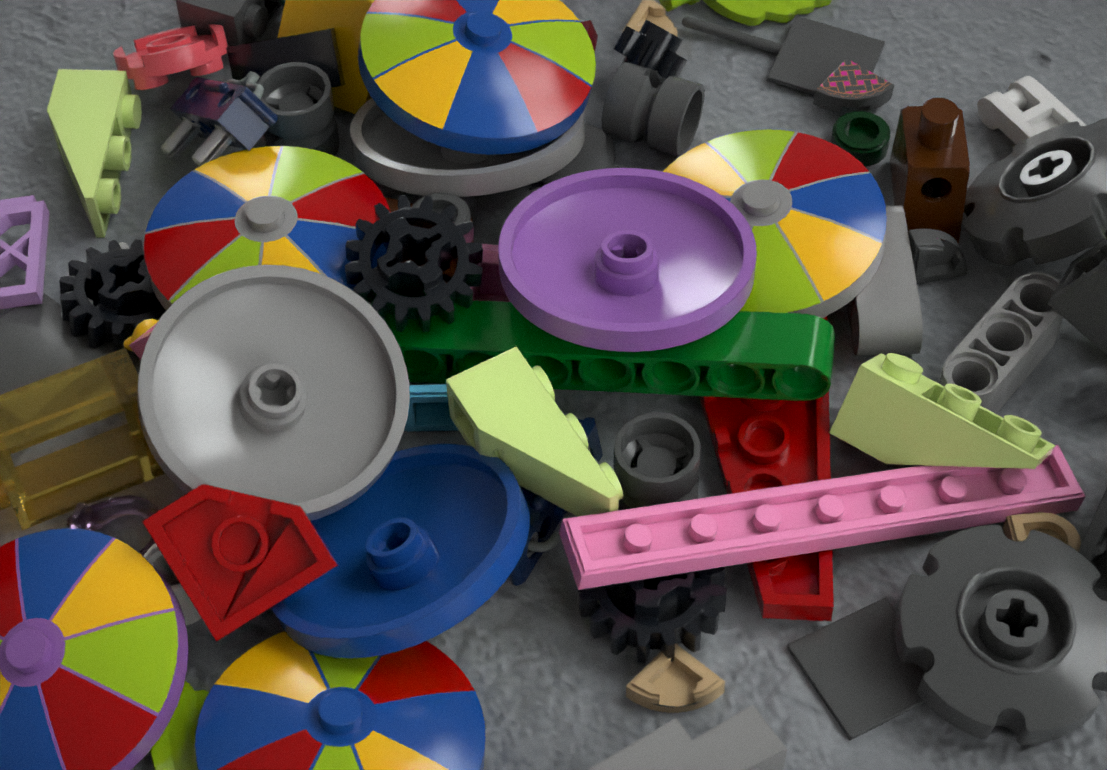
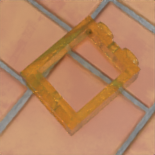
[0,348,166,530]

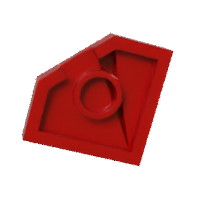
[142,484,338,641]

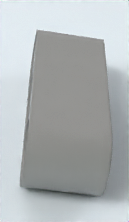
[847,205,923,356]
[939,272,1063,414]

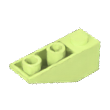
[47,69,142,238]
[446,346,623,517]
[829,353,1055,469]

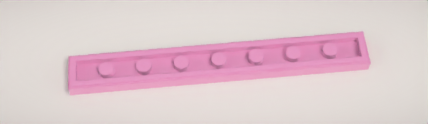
[559,445,1085,590]

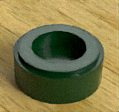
[831,111,891,167]

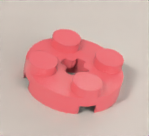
[113,24,228,90]

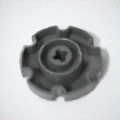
[962,118,1107,266]
[894,525,1107,745]

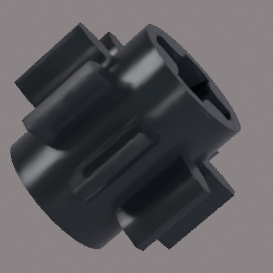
[614,20,688,80]

